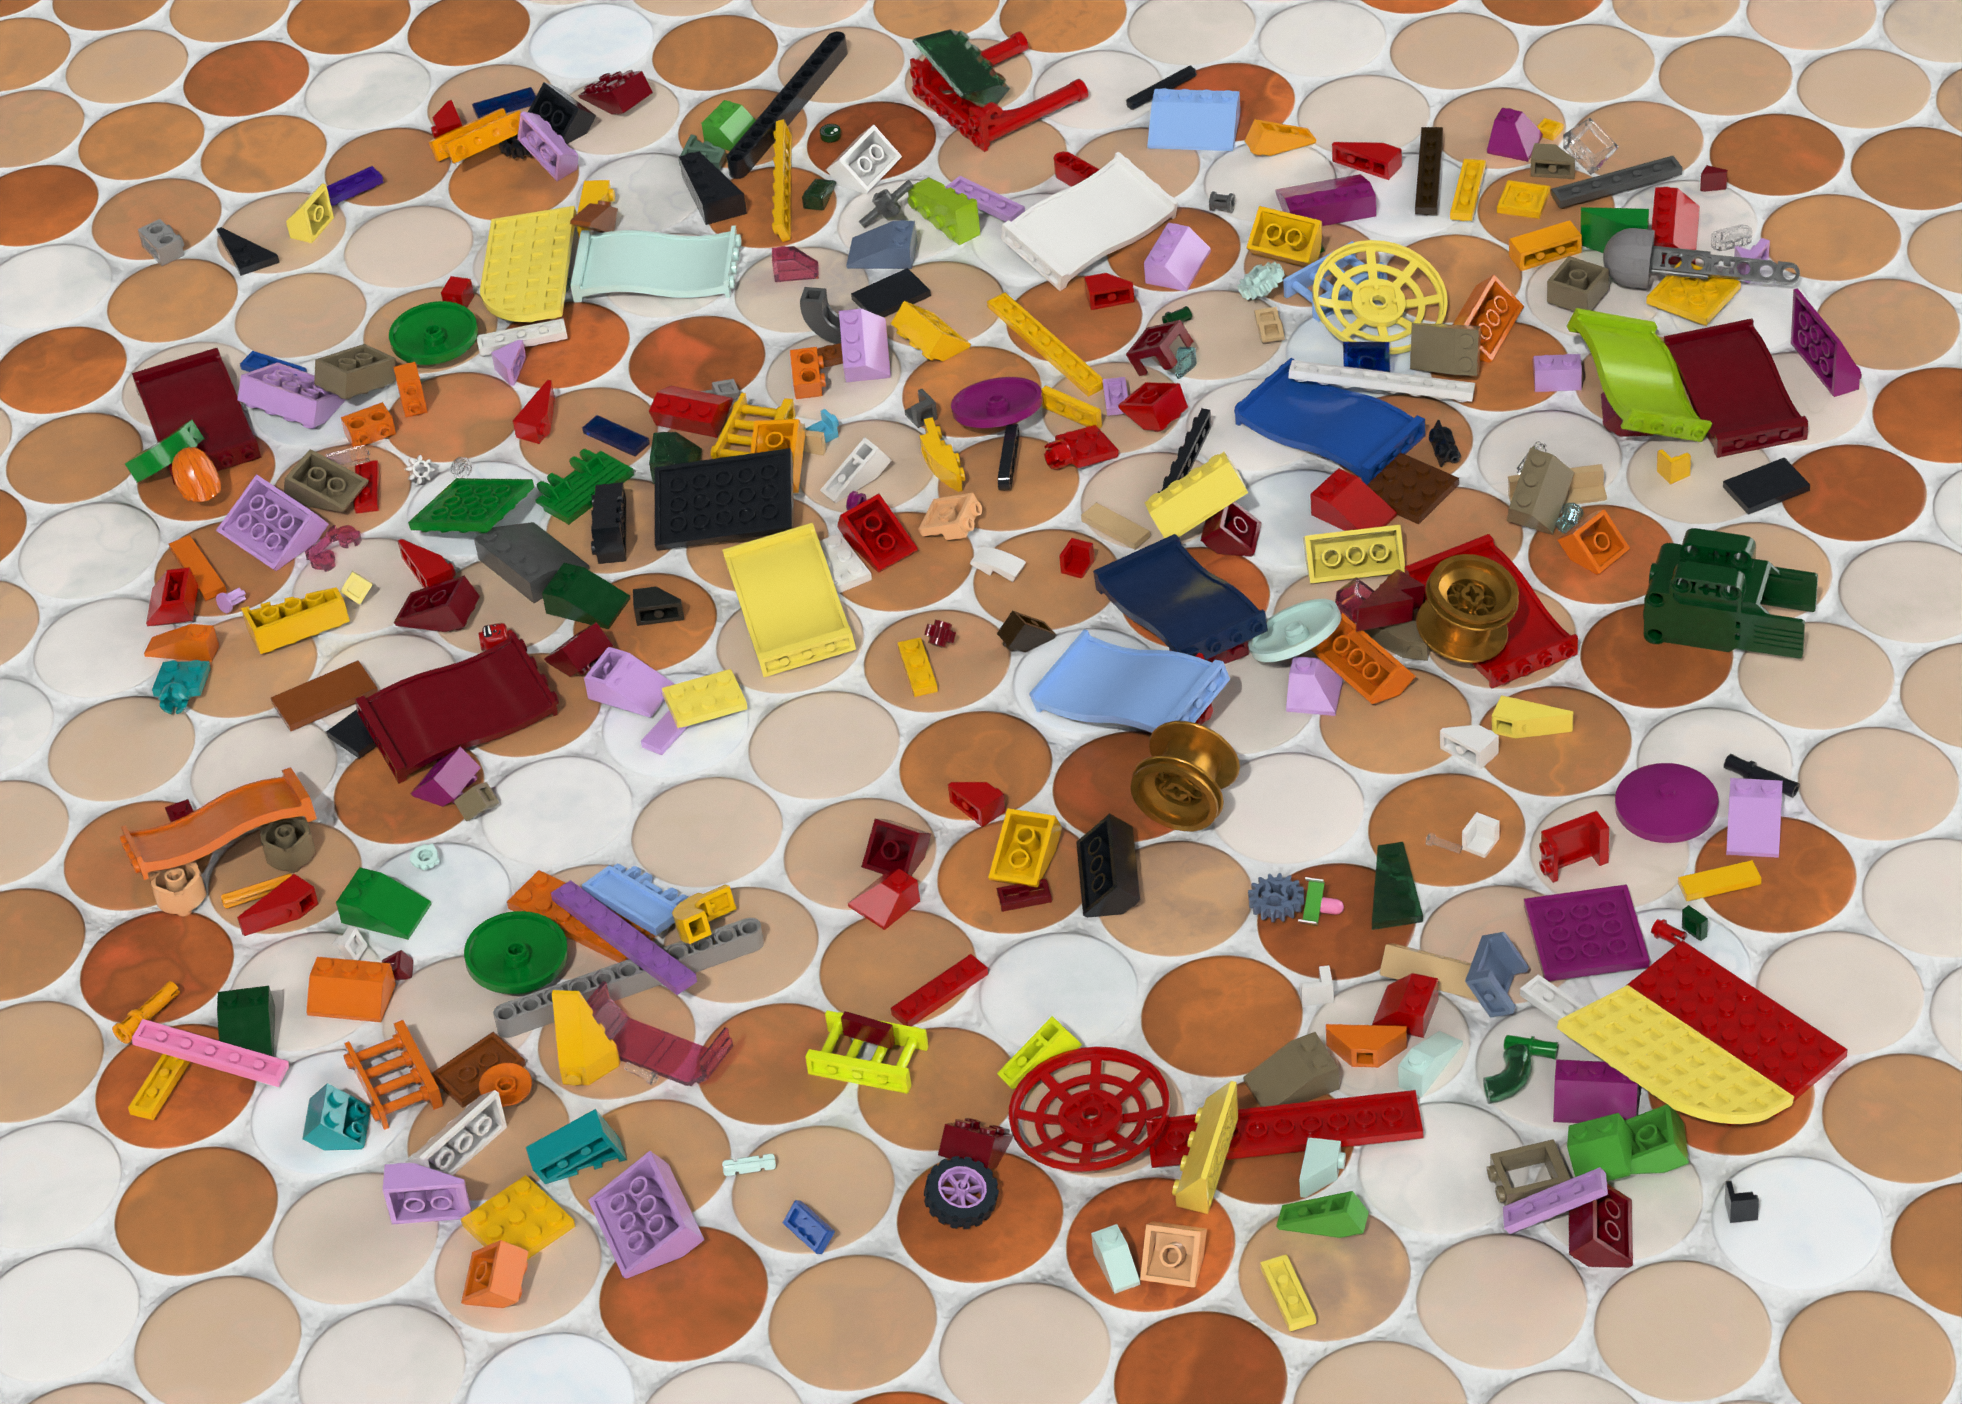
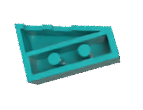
[526,1109,627,1184]

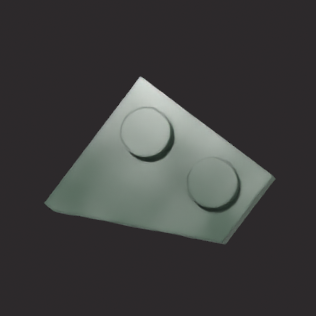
[679,134,726,170]

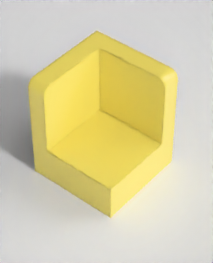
[340,570,373,604]

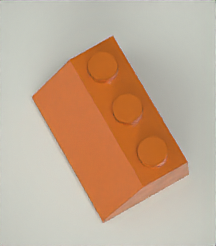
[307,957,396,1022]

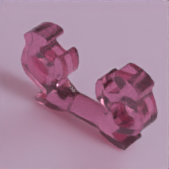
[305,525,362,572]

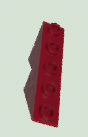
[1352,569,1425,632]

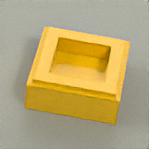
[1537,118,1564,141]

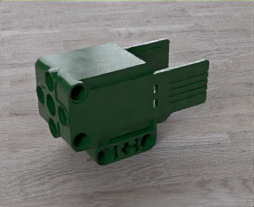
[1643,528,1818,659]

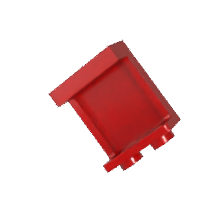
[1539,811,1609,883]

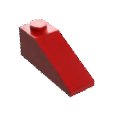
[1332,142,1402,180]
[513,380,555,444]
[398,539,456,588]

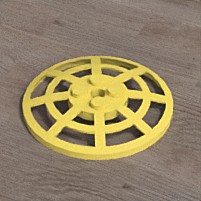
[1312,240,1448,355]

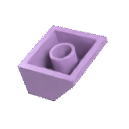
[1532,354,1582,392]

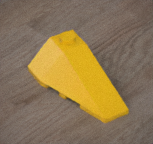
[552,990,620,1086]

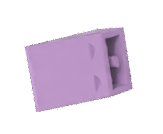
[584,647,674,718]

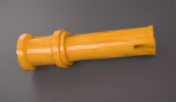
[112,981,180,1044]

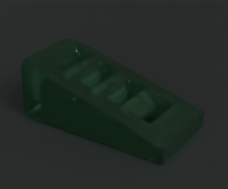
[802,179,836,210]

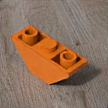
[1326,1024,1407,1068]

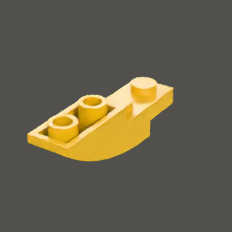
[919,417,965,492]

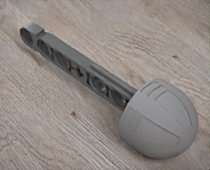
[1603,228,1800,289]

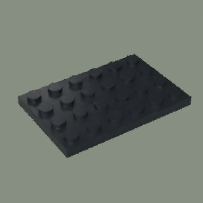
[655,448,794,550]

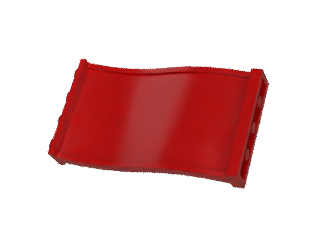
[1404,534,1578,689]

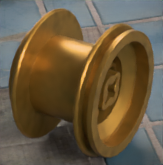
[1416,554,1519,663]
[1130,721,1240,832]

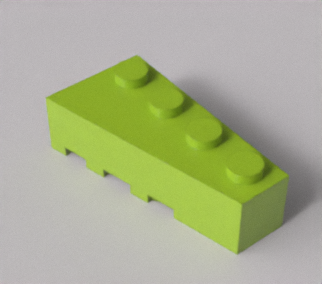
[907,177,980,245]

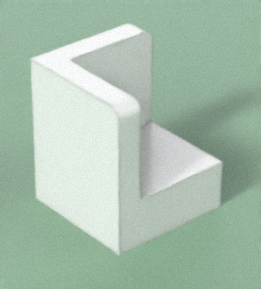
[1462,812,1500,858]
[1299,965,1334,1006]

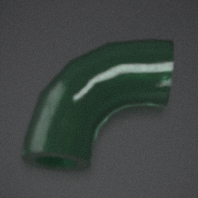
[1483,1044,1532,1104]

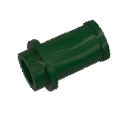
[1162,306,1192,324]

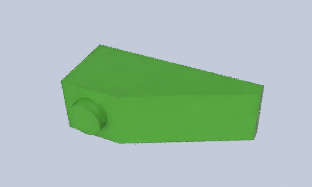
[1276,1191,1369,1238]

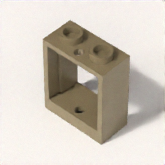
[1487,1139,1571,1206]

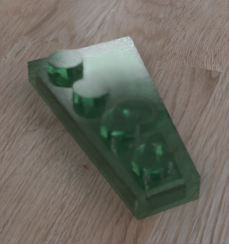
[1372,842,1423,930]

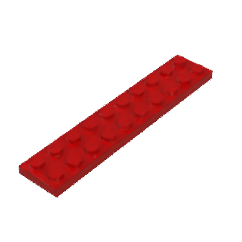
[1146,1090,1423,1168]

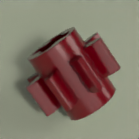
[924,619,956,648]

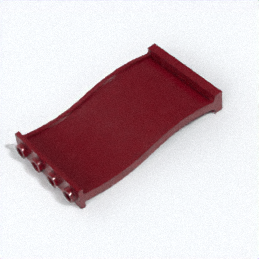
[1664,318,1808,458]
[132,348,261,485]
[355,631,559,784]

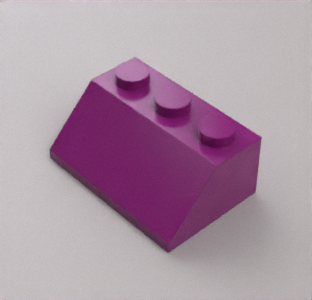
[1553,1059,1638,1123]

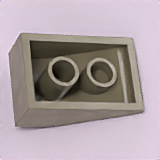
[1410,323,1481,376]
[284,449,368,512]
[1243,1032,1340,1107]

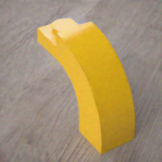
[672,885,736,944]

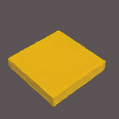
[1497,180,1551,219]

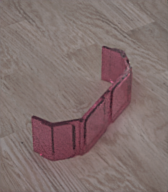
[586,981,733,1087]

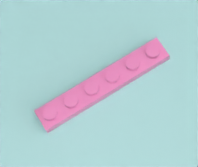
[132,1019,289,1087]

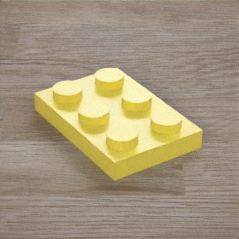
[662,669,747,728]

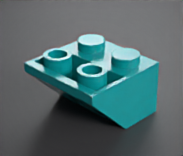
[302,1083,371,1151]

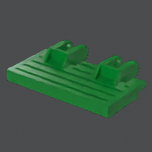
[536,449,634,525]

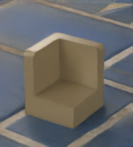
[454,782,500,821]

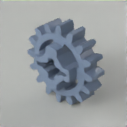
[1248,873,1304,922]

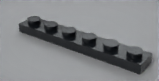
[1157,408,1212,493]

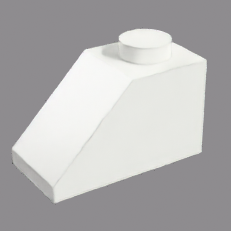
[1440,725,1499,770]

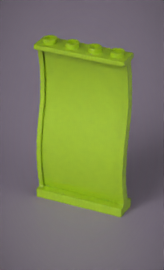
[1567,308,1712,442]

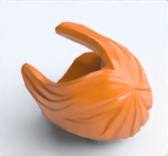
[172,447,221,502]

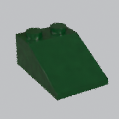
[542,563,631,629]
[217,985,275,1057]

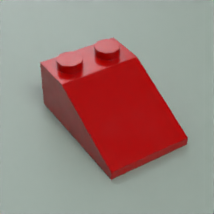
[1310,468,1397,531]
[837,494,918,573]

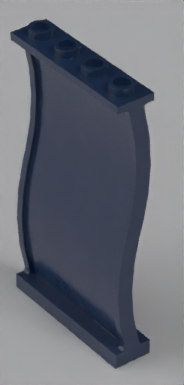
[1093,534,1268,660]

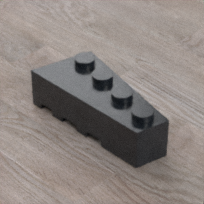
[679,151,747,225]
[591,482,626,564]

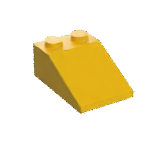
[988,808,1062,887]

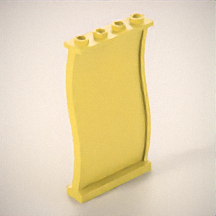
[722,523,856,677]

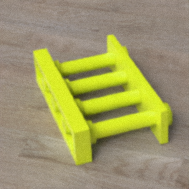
[805,1010,929,1094]

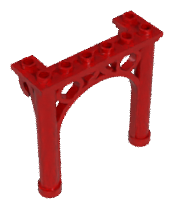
[910,31,1088,152]

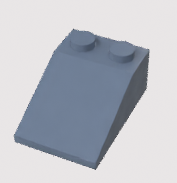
[846,220,917,269]

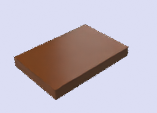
[431,1032,526,1108]

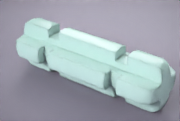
[722,1153,776,1176]

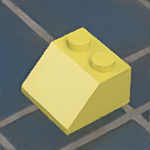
[286,183,334,243]

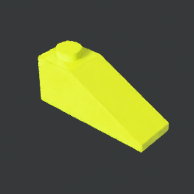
[997,1016,1082,1089]

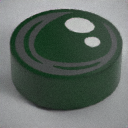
[820,124,841,143]

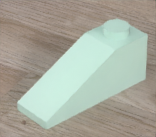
[1398,1031,1463,1097]

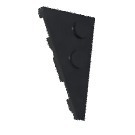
[216,227,280,276]

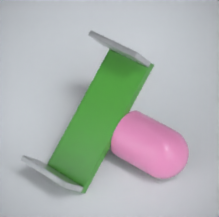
[1298,877,1344,926]

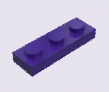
[327,166,384,206]

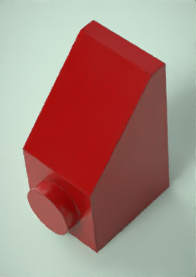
[431,100,462,139]
[1084,273,1135,310]
[948,782,1005,827]

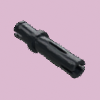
[1723,754,1800,798]

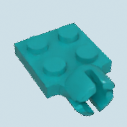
[152,660,211,714]

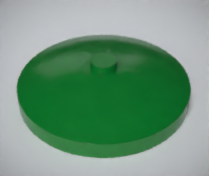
[389,301,478,365]
[464,911,568,994]

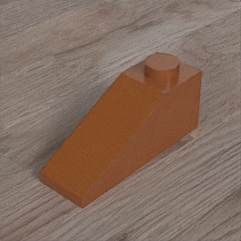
[570,200,618,233]

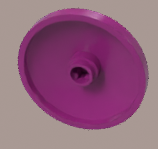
[951,377,1043,428]
[1615,763,1719,843]

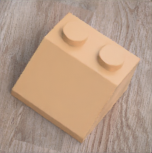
[1140,1221,1207,1288]

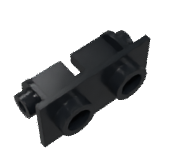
[1429,420,1461,467]

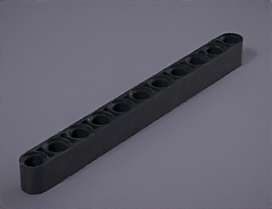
[726,31,848,179]

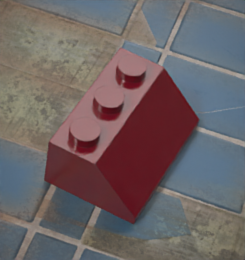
[1569,1184,1633,1268]

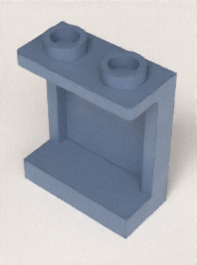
[1465,932,1529,1018]

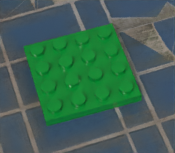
[408,478,535,533]

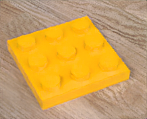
[1646,261,1741,326]
[461,1175,575,1260]

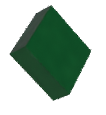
[1682,905,1708,941]

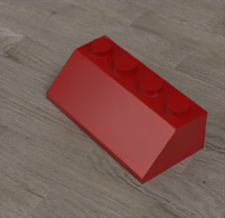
[1651,187,1700,265]

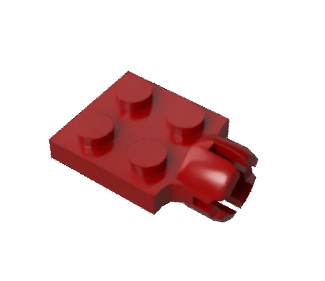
[1044,425,1119,469]

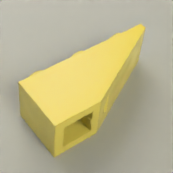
[1492,695,1573,738]

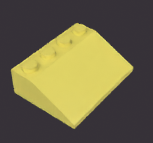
[1172,1081,1238,1214]

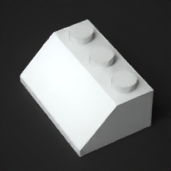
[826,125,902,194]

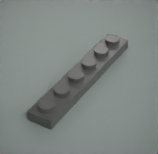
[1551,156,1683,208]

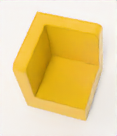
[1657,449,1691,484]

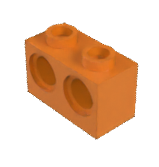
[790,347,826,399]
[393,362,428,418]
[341,402,396,449]

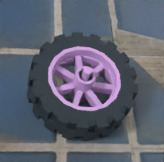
[924,1156,999,1229]

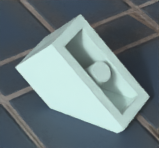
[1299,1138,1346,1198]
[1091,1224,1140,1294]

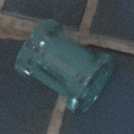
[1556,503,1584,533]

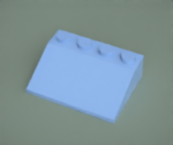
[1147,88,1241,151]

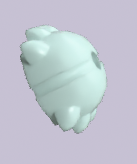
[410,844,440,870]

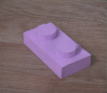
[1102,377,1128,416]

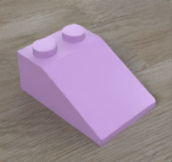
[1726,778,1783,858]
[383,1163,472,1224]

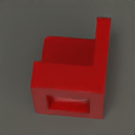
[1059,538,1095,578]

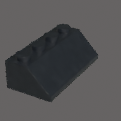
[1076,813,1140,918]

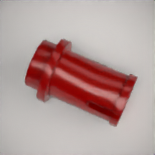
[1651,919,1687,945]

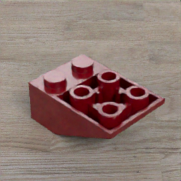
[578,70,653,115]

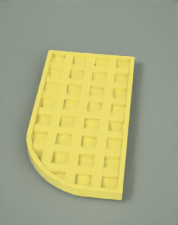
[480,206,577,323]
[1557,985,1794,1124]

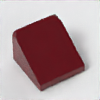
[1700,165,1728,192]
[382,950,413,980]

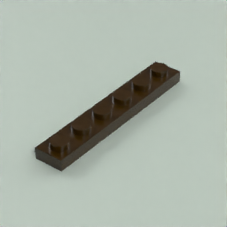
[1415,127,1443,215]

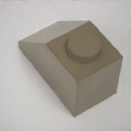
[1531,143,1575,179]

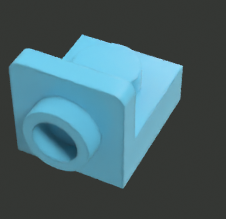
[805,409,839,443]

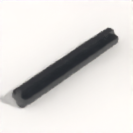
[1126,65,1196,110]

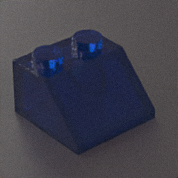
[1343,342,1392,372]

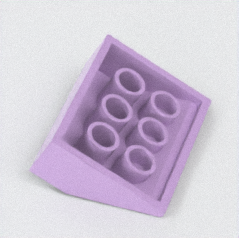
[237,363,346,428]
[216,474,329,571]
[588,1151,704,1279]

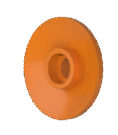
[479,1063,532,1107]

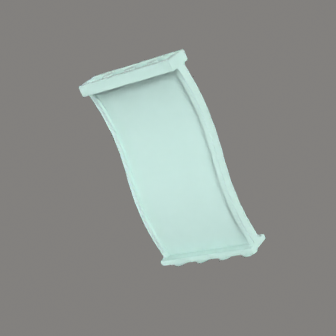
[571,225,741,302]

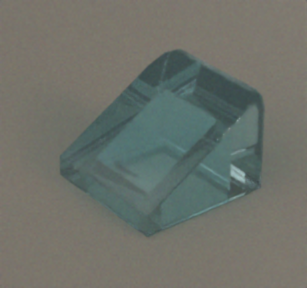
[1175,347,1197,379]

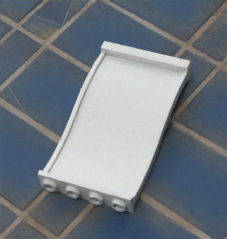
[1001,152,1178,291]

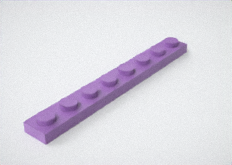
[551,880,697,995]

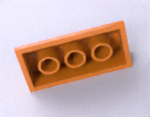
[1453,275,1524,363]
[1310,613,1416,704]

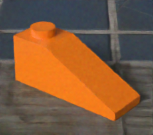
[144,624,219,663]

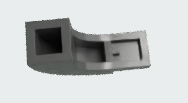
[800,287,841,344]

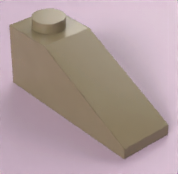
[1363,621,1431,661]

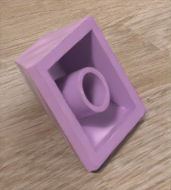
[1286,656,1343,716]

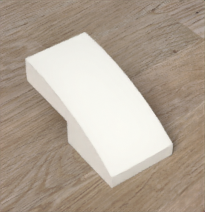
[970,546,1026,582]

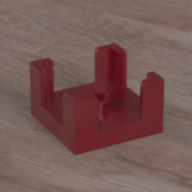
[1126,320,1194,376]

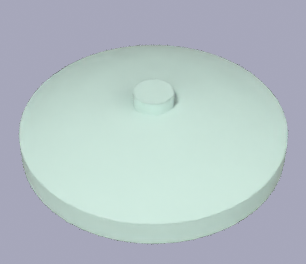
[1248,599,1342,662]

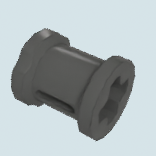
[1209,191,1235,213]

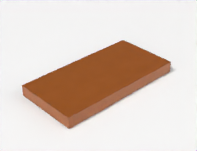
[271,660,378,732]

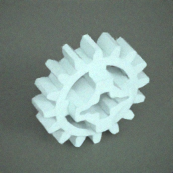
[1237,261,1285,300]

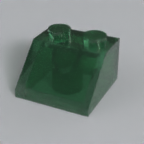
[649,432,702,484]

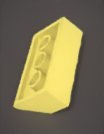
[1144,452,1248,538]
[1303,525,1405,584]

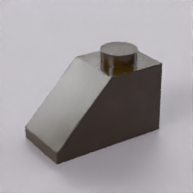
[997,610,1056,652]

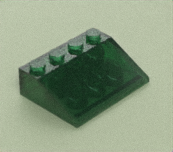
[912,29,1010,105]

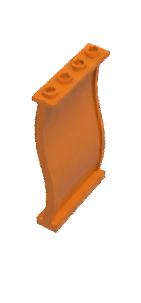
[119,767,317,880]

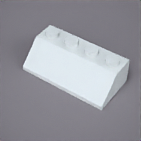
[405,1090,507,1176]

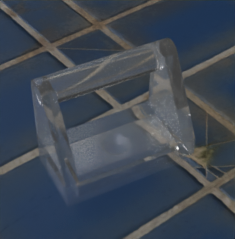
[1563,118,1618,175]

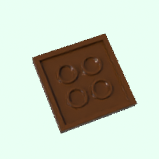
[1367,452,1459,524]

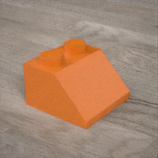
[1558,509,1630,575]
[461,1240,528,1308]

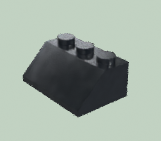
[528,82,597,144]

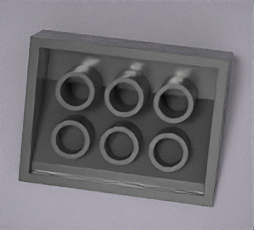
[474,522,590,603]

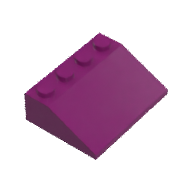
[1275,174,1376,226]
[1791,288,1862,397]

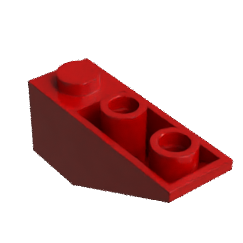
[237,874,319,936]

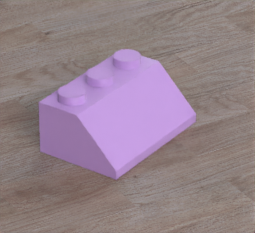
[518,111,579,181]
[1144,223,1211,292]
[839,309,891,382]

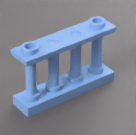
[1283,241,1387,322]

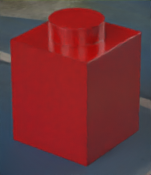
[441,276,474,308]

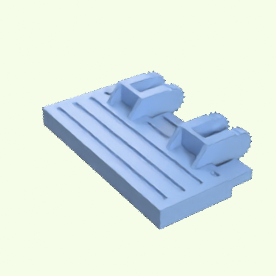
[582,863,688,936]

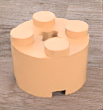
[150,861,206,917]

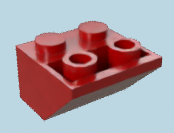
[146,567,198,626]

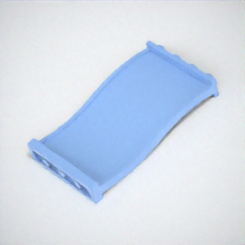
[1029,629,1230,733]

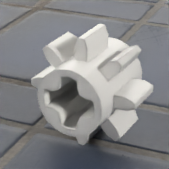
[404,455,434,484]

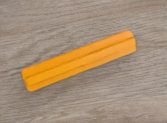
[221,873,292,909]

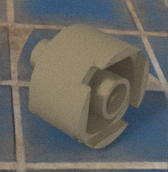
[260,816,316,873]

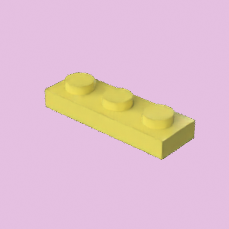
[1260,1254,1316,1332]

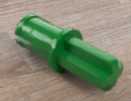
[1503,1035,1559,1060]

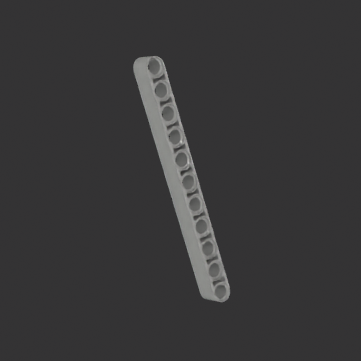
[493,918,764,1038]

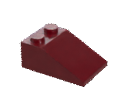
[394,575,480,632]

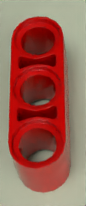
[1053,151,1100,187]

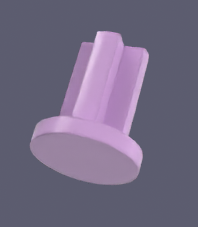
[216,587,246,613]

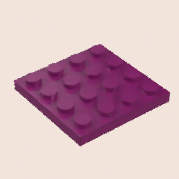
[1524,884,1650,981]

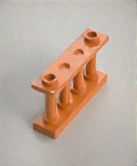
[343,1020,443,1130]

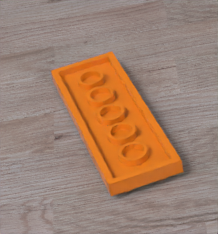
[507,870,655,963]

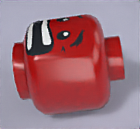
[479,623,513,651]

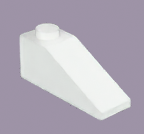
[820,437,892,503]

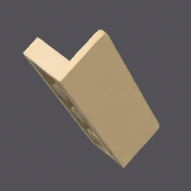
[1508,464,1607,506]
[1380,943,1478,1000]

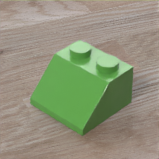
[701,100,756,151]
[1567,1113,1633,1181]

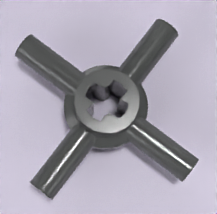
[859,180,914,228]

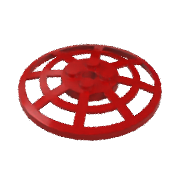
[1009,1047,1170,1172]

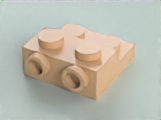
[918,493,982,540]

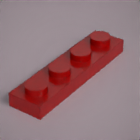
[891,954,988,1027]

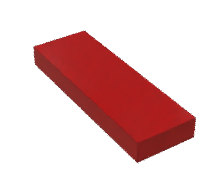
[354,460,379,514]

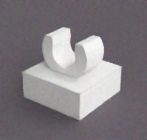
[332,927,368,960]

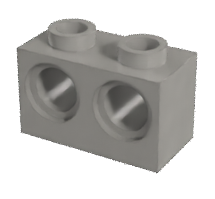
[138,219,185,266]

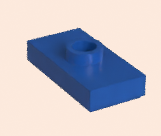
[782,1200,835,1254]

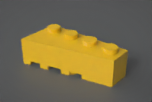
[241,587,350,654]

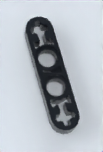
[998,424,1020,491]

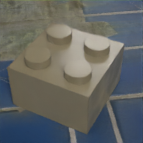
[1547,256,1609,311]

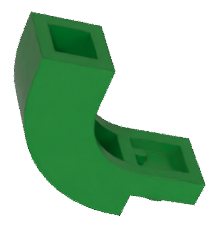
[125,420,204,483]

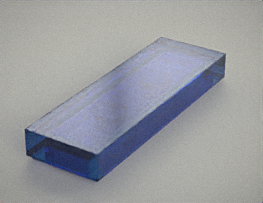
[472,87,536,119]
[582,415,650,457]

